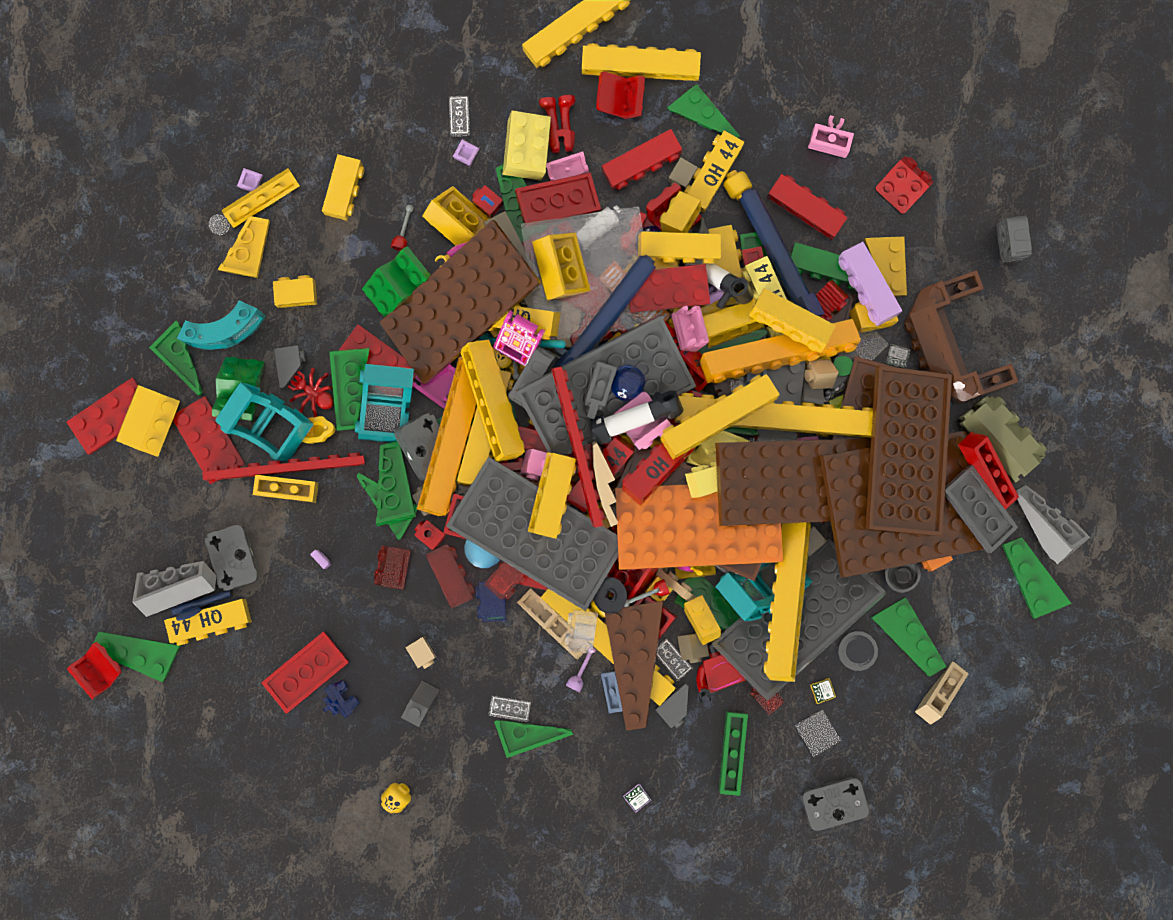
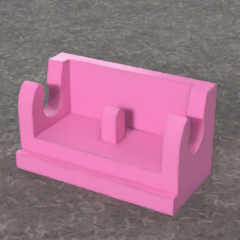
[546,152,589,181]
[671,306,709,352]

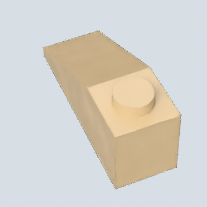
[915,662,968,725]

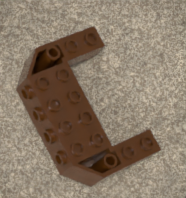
[904,270,1018,404]

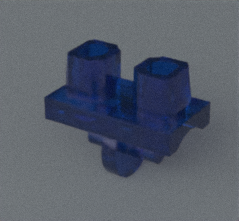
[323,680,359,718]

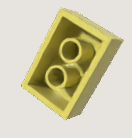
[503,111,551,181]

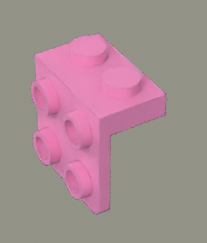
[614,392,671,450]

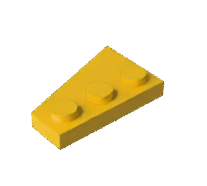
[218,216,270,278]
[864,237,907,297]

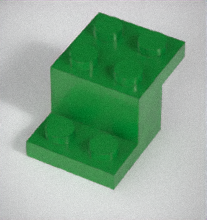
[362,246,431,318]
[212,357,265,420]

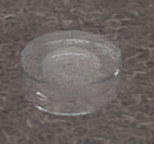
[209,214,230,235]

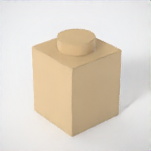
[804,360,839,389]
[405,636,437,669]

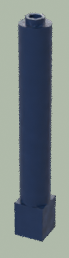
[739,189,825,317]
[554,255,656,367]

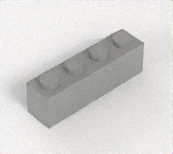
[132,561,216,617]

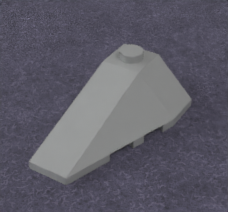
[1016,485,1090,564]

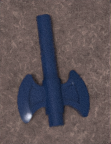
[171,590,232,621]

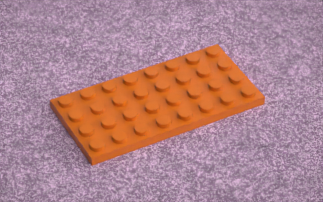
[615,485,783,570]

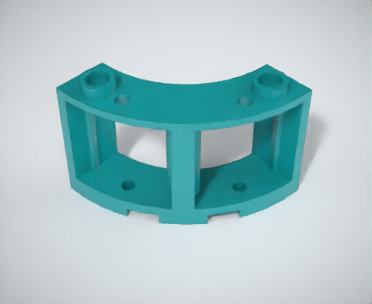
[215,382,314,461]

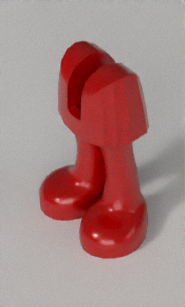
[539,95,576,153]

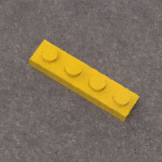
[222,168,300,228]

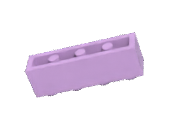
[838,242,902,326]

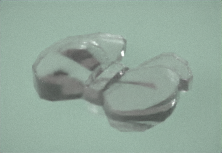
[821,383,845,406]

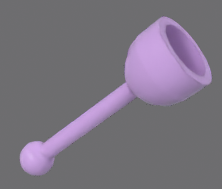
[566,645,596,692]

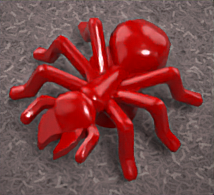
[287,368,334,418]

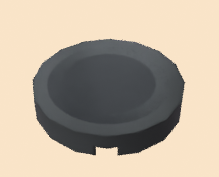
[837,631,878,671]

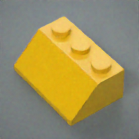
[422,186,490,246]
[532,233,591,300]
[116,385,180,457]

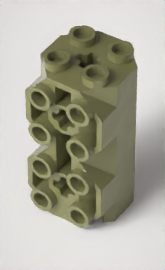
[959,396,1047,483]

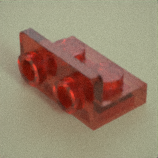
[374,546,411,590]

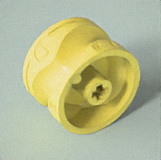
[684,431,750,468]

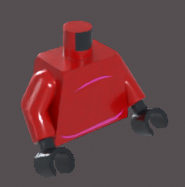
[696,644,751,703]

